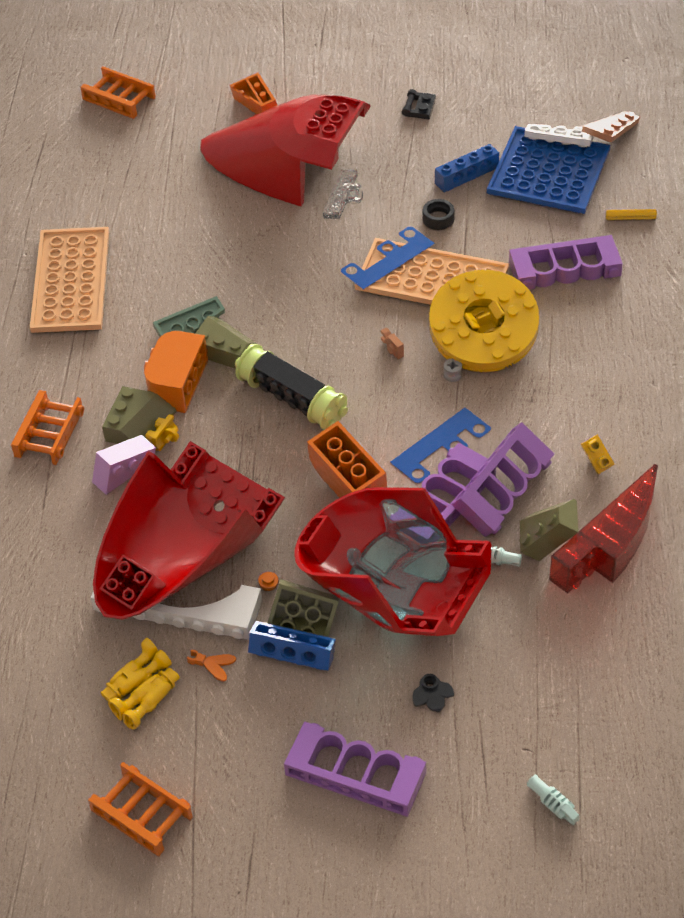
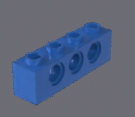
[435,144,500,193]
[248,621,336,671]

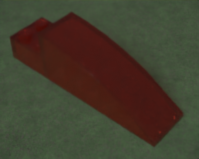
[549,464,658,594]

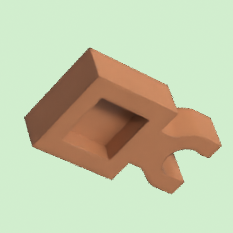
[381,327,404,359]

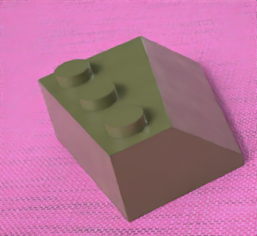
[195,316,257,369]
[102,386,177,444]
[519,499,578,561]
[267,579,339,637]

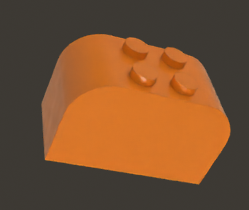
[144,331,208,413]
[307,421,387,498]

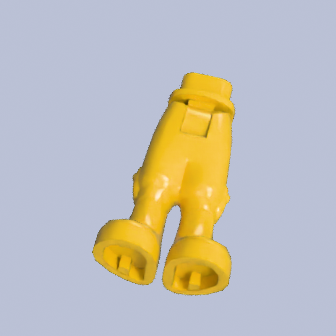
[100,638,172,702]
[108,667,180,729]

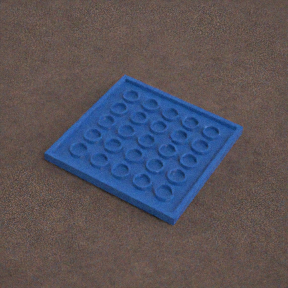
[487,126,611,214]

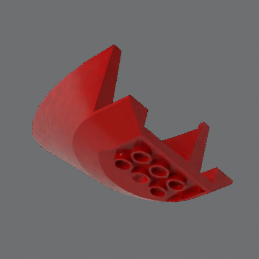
[200,95,370,207]
[93,441,285,620]

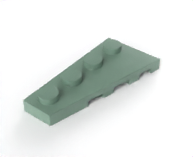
[153,296,225,337]

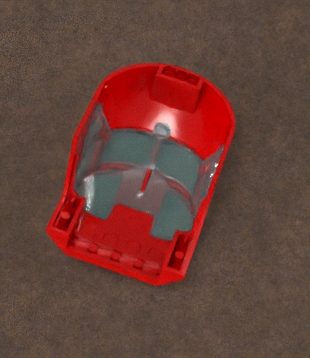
[294,487,492,636]

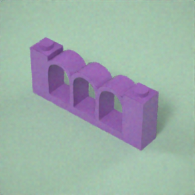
[509,235,623,290]
[451,422,554,537]
[390,443,496,543]
[284,721,426,817]

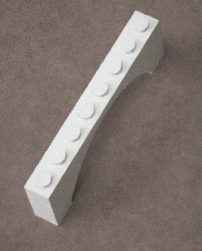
[91,585,262,640]

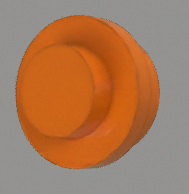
[258,572,279,591]

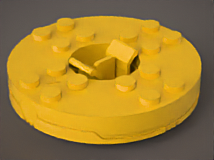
[429,270,539,372]

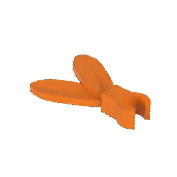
[187,650,236,681]

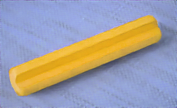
[606,209,657,220]

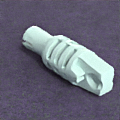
[491,546,522,567]
[527,775,579,825]

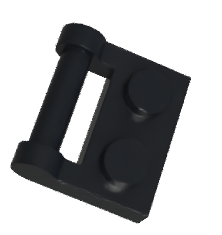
[401,89,436,120]

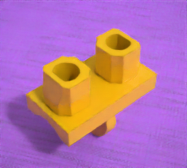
[145,414,179,452]
[580,434,615,474]

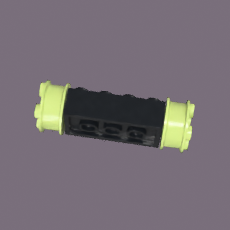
[235,344,348,430]

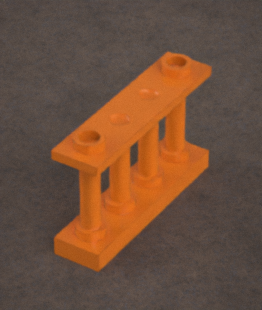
[80,66,156,119]
[11,390,84,465]
[88,762,193,857]

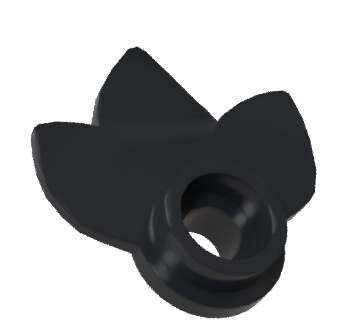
[413,674,454,712]

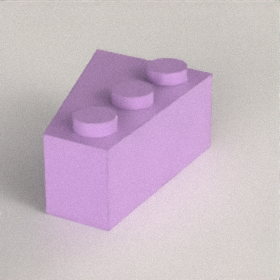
[92,435,156,495]

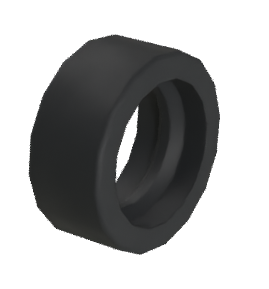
[422,199,455,230]

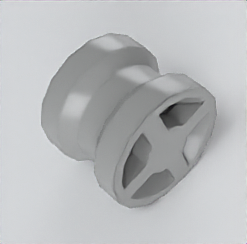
[443,359,462,382]

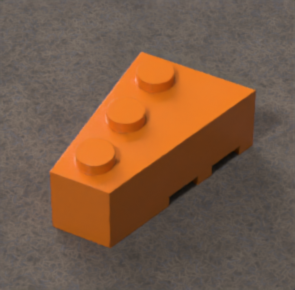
[230,72,277,114]

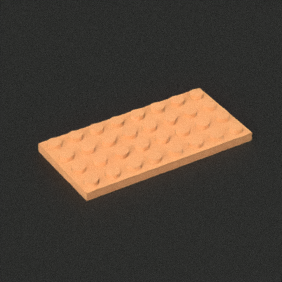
[30,227,109,333]
[355,238,509,305]

